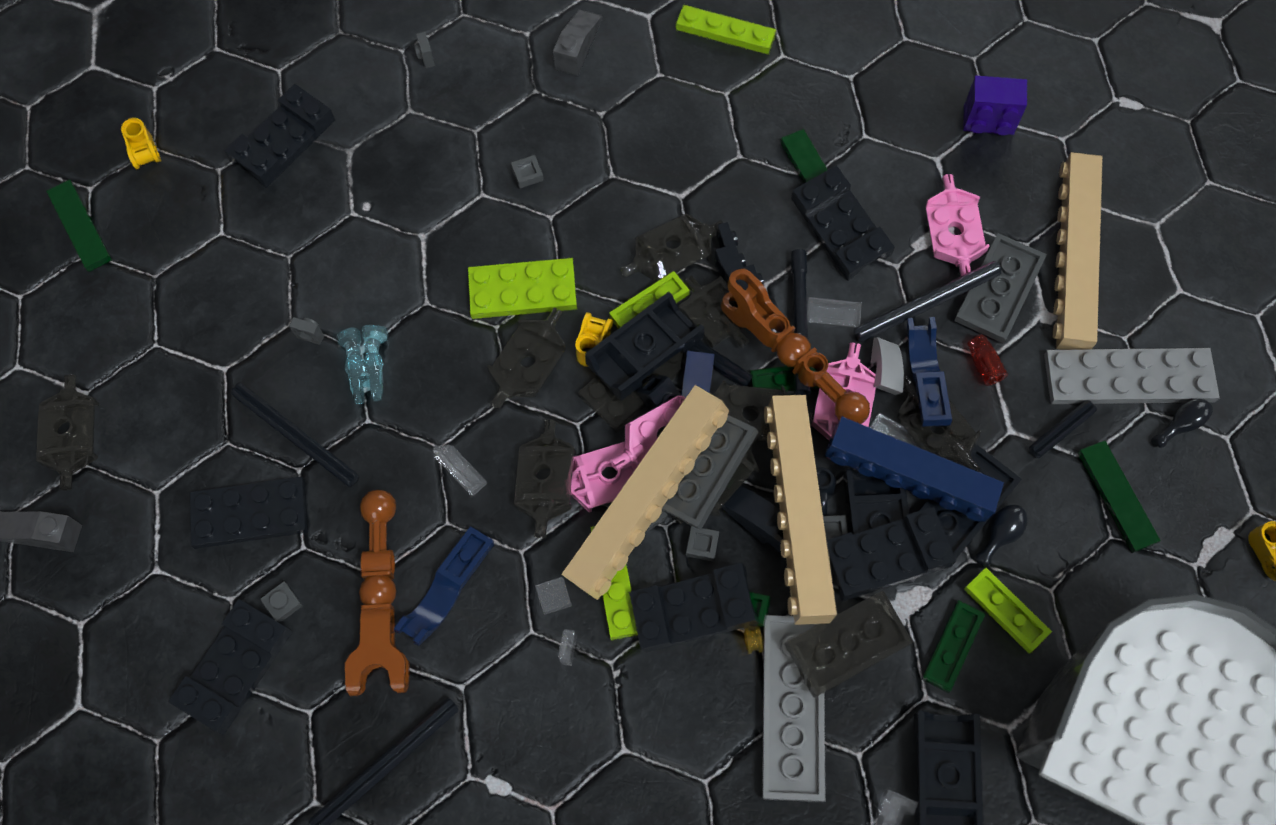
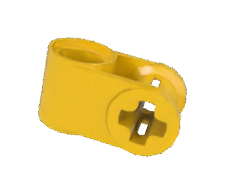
[121,118,161,170]
[575,312,613,367]
[1248,521,1276,581]

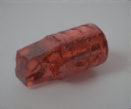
[968,334,1008,386]

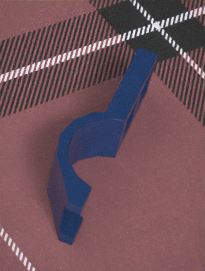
[907,317,952,427]
[394,527,494,646]

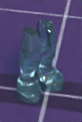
[337,325,388,404]

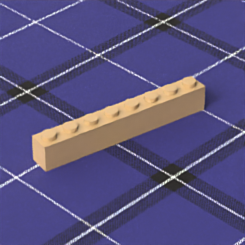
[1053,152,1102,350]
[561,385,729,600]
[764,395,837,625]

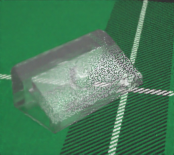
[433,445,487,496]

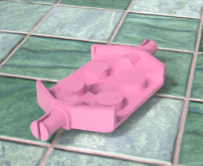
[925,174,989,276]
[811,343,876,459]
[610,395,685,471]
[549,442,638,512]

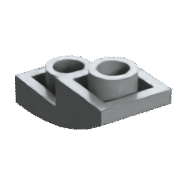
[870,337,904,395]

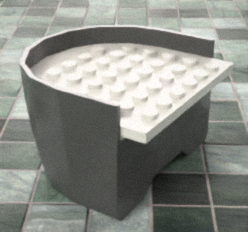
[1016,594,1276,825]

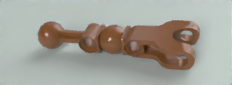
[721,269,870,424]
[345,489,410,696]

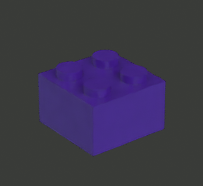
[963,75,1027,135]

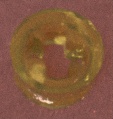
[744,626,763,655]

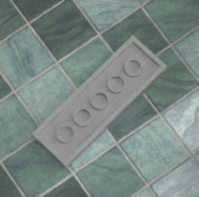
[1044,348,1220,404]
[762,615,825,802]

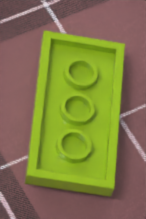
[468,258,577,319]

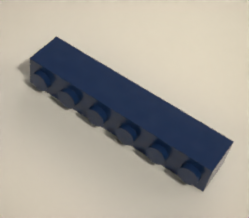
[824,416,1004,522]

